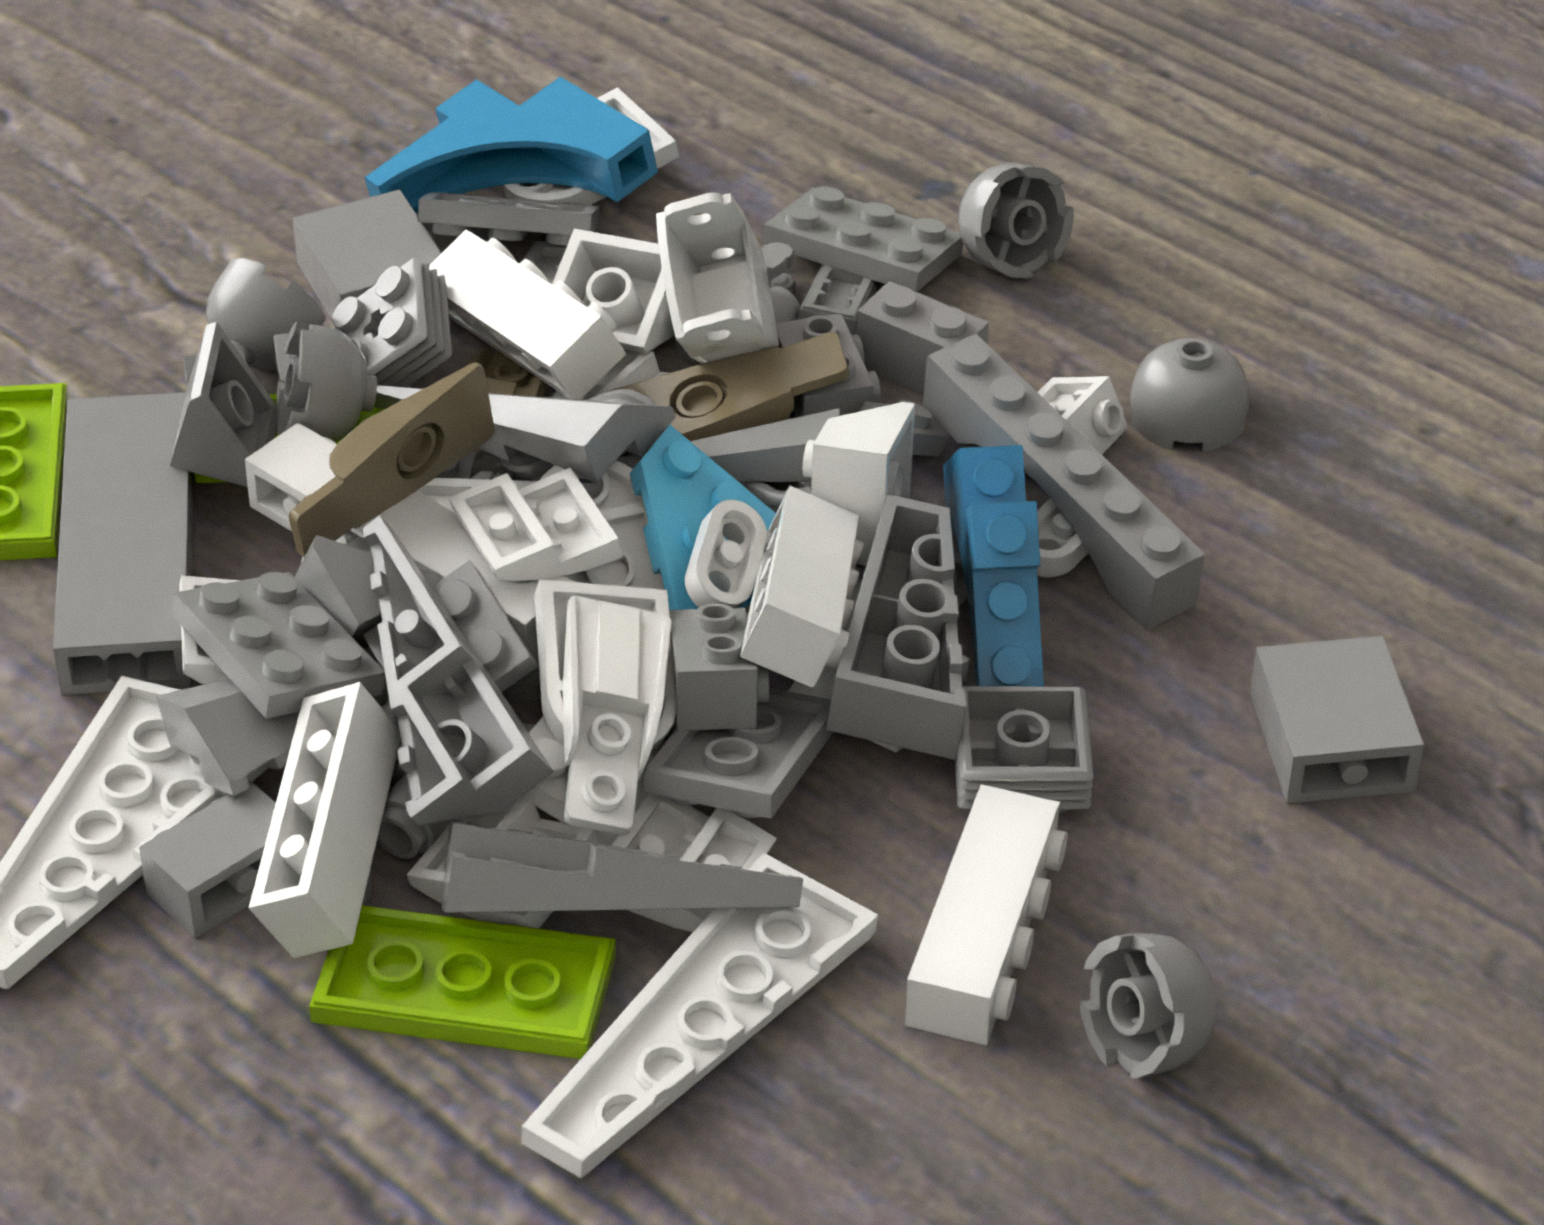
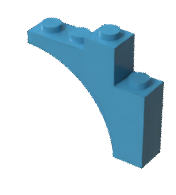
[364,76,658,213]
[943,445,1044,687]

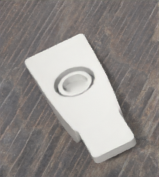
[563,595,672,835]

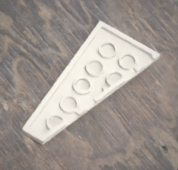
[0,676,270,990]

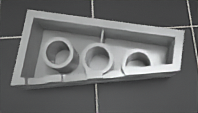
[826,494,967,760]

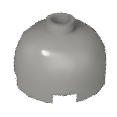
[958,162,1074,279]
[206,258,326,371]
[276,322,377,442]
[1129,338,1250,452]
[1080,933,1217,1079]

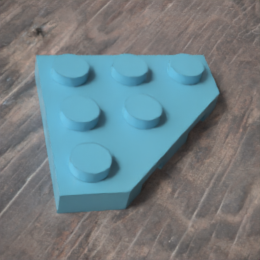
[630,425,776,610]

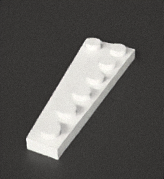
[521,852,878,1179]

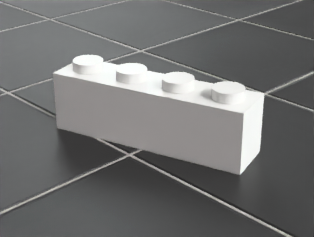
[429,229,627,400]
[740,486,864,688]
[249,682,401,958]
[905,784,1068,1046]

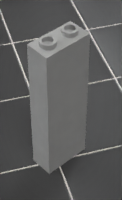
[53,392,195,696]

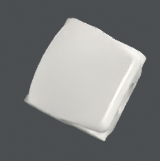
[656,192,779,364]

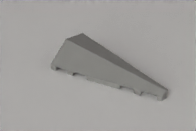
[374,385,676,481]
[532,408,840,483]
[362,515,554,825]
[156,646,389,796]
[441,820,803,912]

